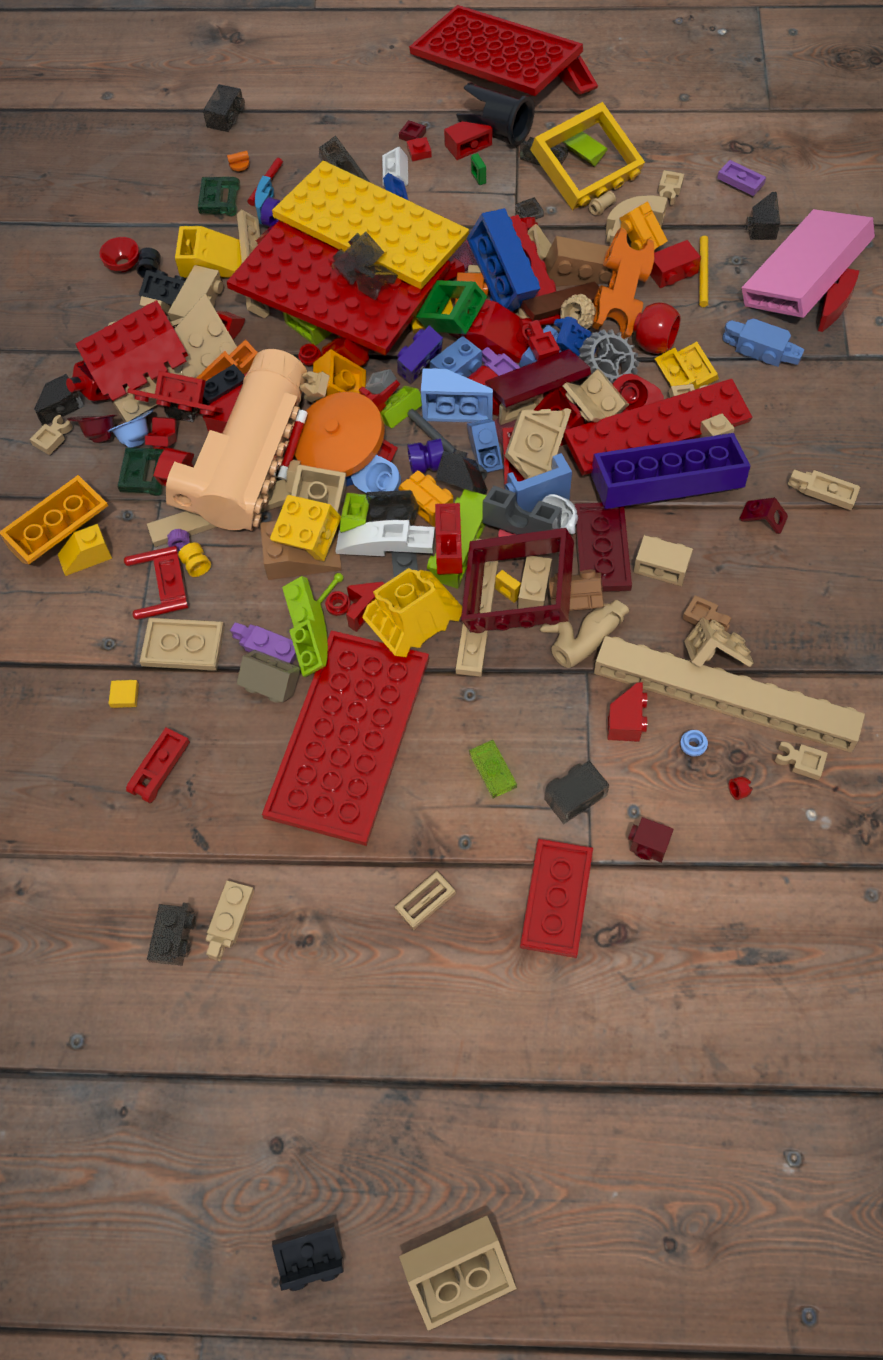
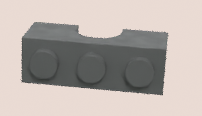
[483,485,562,534]

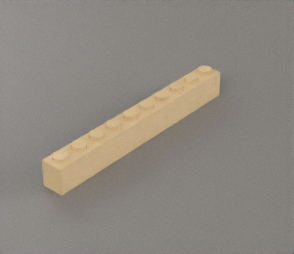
[594,636,865,753]

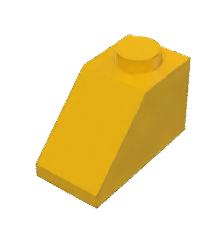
[58,524,112,576]

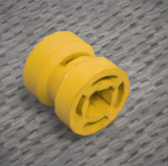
[178,542,211,577]

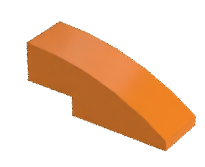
[196,339,258,381]

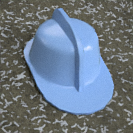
[108,409,153,448]
[351,455,401,499]

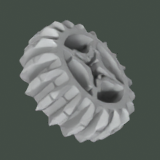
[578,329,640,384]

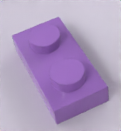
[717,160,766,196]

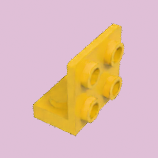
[270,495,341,562]

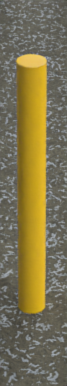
[699,235,708,307]

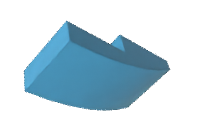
[255,176,274,224]

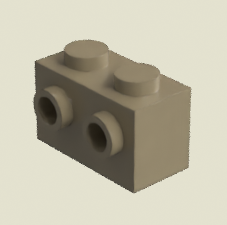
[236,650,301,703]

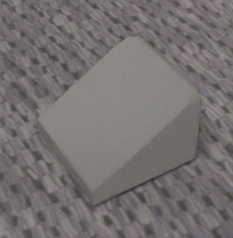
[365,369,397,396]

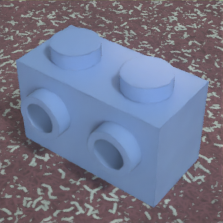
[430,336,482,378]

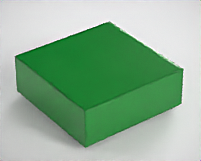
[471,153,486,185]

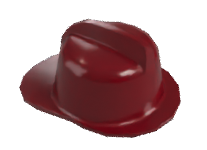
[67,415,118,443]

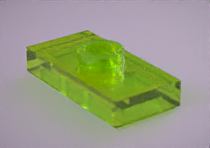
[469,740,517,798]

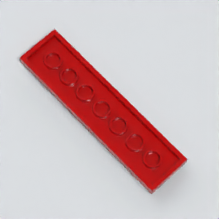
[563,378,753,476]

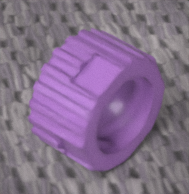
[167,529,190,551]

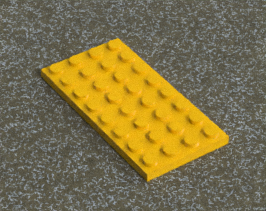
[272,160,469,289]

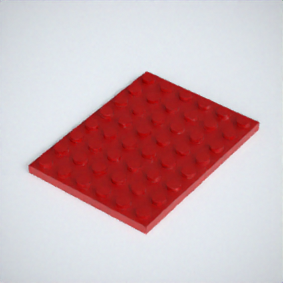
[227,220,451,355]

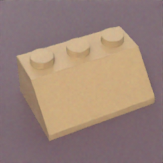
[399,1216,517,1331]

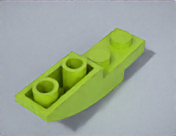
[282,576,328,677]

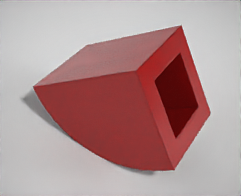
[216,311,245,339]

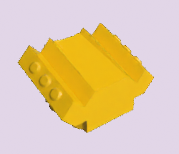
[362,568,462,657]

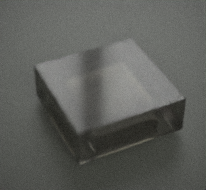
[515,197,544,220]

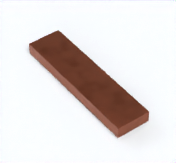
[521,281,599,321]

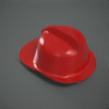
[613,373,664,412]

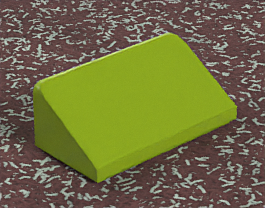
[562,131,608,167]
[380,386,422,428]
[340,493,371,532]

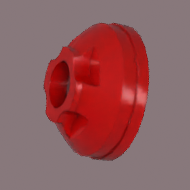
[99,237,139,272]

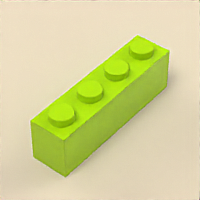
[427,489,487,589]

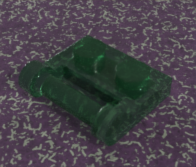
[198,177,240,217]
[117,448,164,496]

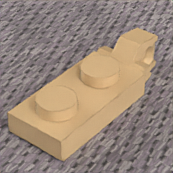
[788,470,860,510]
[206,881,254,961]

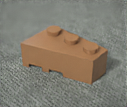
[544,236,613,286]

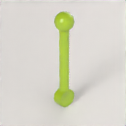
[317,573,344,604]

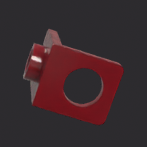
[740,497,788,534]

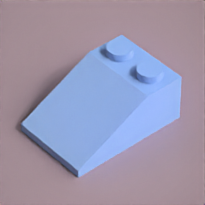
[421,368,493,422]

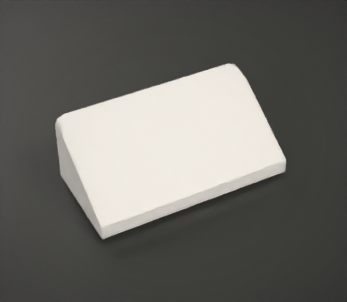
[382,147,408,187]

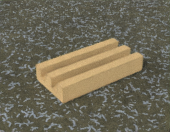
[395,871,456,930]

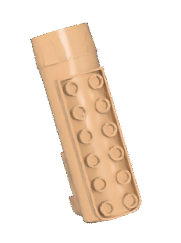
[166,349,307,531]

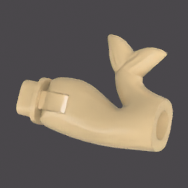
[540,600,629,668]

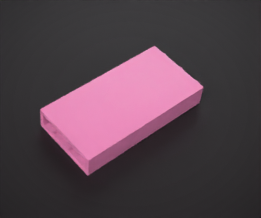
[742,209,875,318]

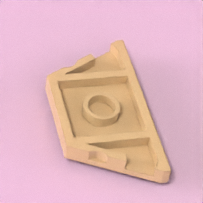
[505,408,571,479]

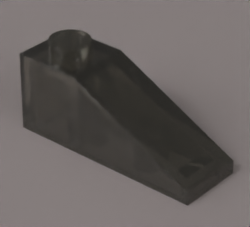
[319,136,370,182]

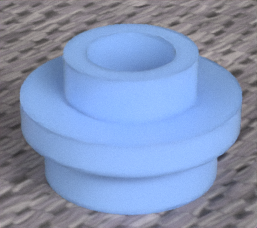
[680,730,708,756]

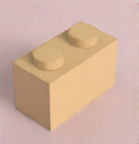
[633,535,693,586]
[518,556,552,609]

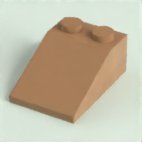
[260,521,342,580]

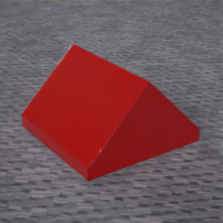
[534,386,585,446]

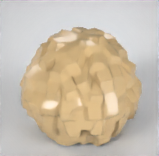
[560,294,596,329]

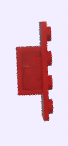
[127,371,223,416]

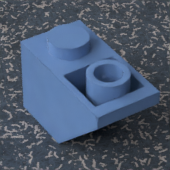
[467,419,503,472]

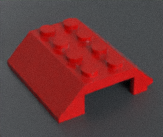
[75,300,188,401]

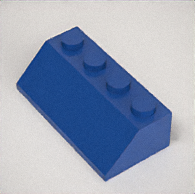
[467,208,541,312]

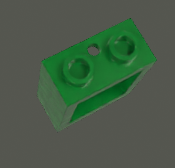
[416,280,487,334]

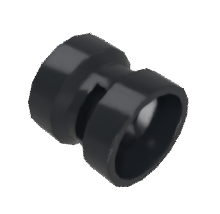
[136,248,161,278]

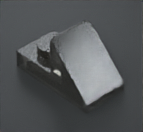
[355,264,398,299]

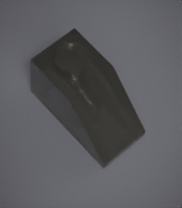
[746,192,780,240]
[34,374,84,426]
[435,449,487,494]

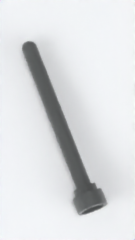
[408,409,487,486]

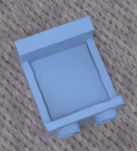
[505,453,572,512]

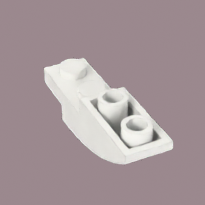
[336,520,436,556]

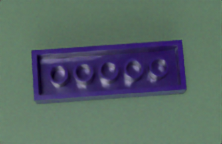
[591,433,751,509]

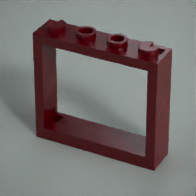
[461,528,574,633]

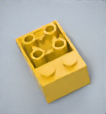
[175,226,242,278]

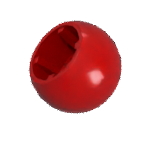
[633,302,681,354]

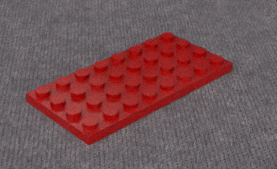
[409,5,583,96]
[262,630,429,846]

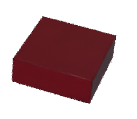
[399,120,426,141]

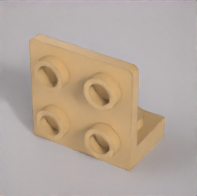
[563,369,629,422]
[684,617,754,668]

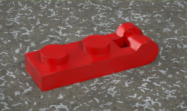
[126,727,190,803]

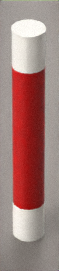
[277,410,308,480]

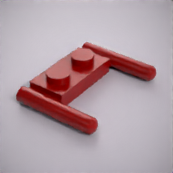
[124,545,188,620]

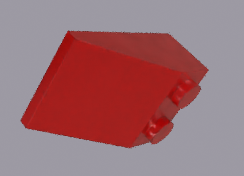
[461,299,530,363]

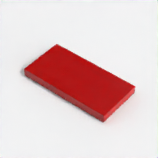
[520,838,593,958]

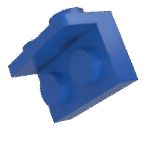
[554,317,597,356]

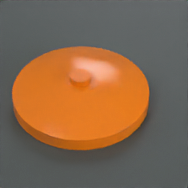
[295,392,385,477]

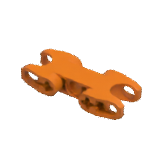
[592,227,654,339]

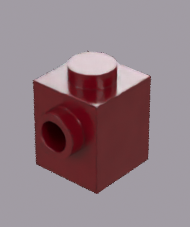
[628,817,674,863]

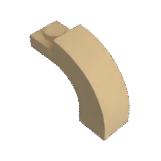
[606,195,668,245]

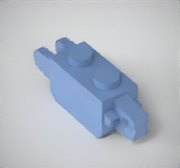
[722,318,804,367]

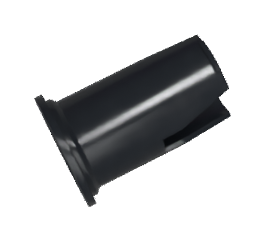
[456,82,535,146]

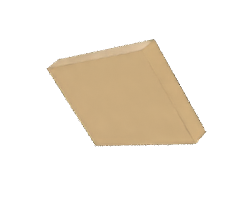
[140,618,225,671]

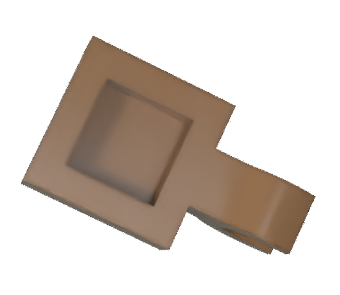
[683,595,732,632]

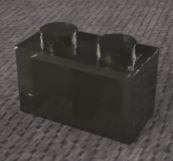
[203,84,245,132]
[544,760,609,824]

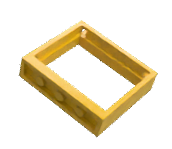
[530,102,645,211]

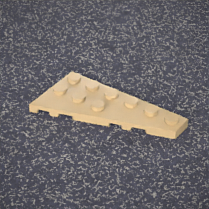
[113,293,237,423]

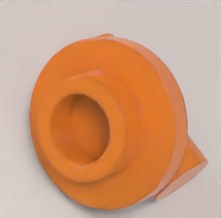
[227,150,250,172]

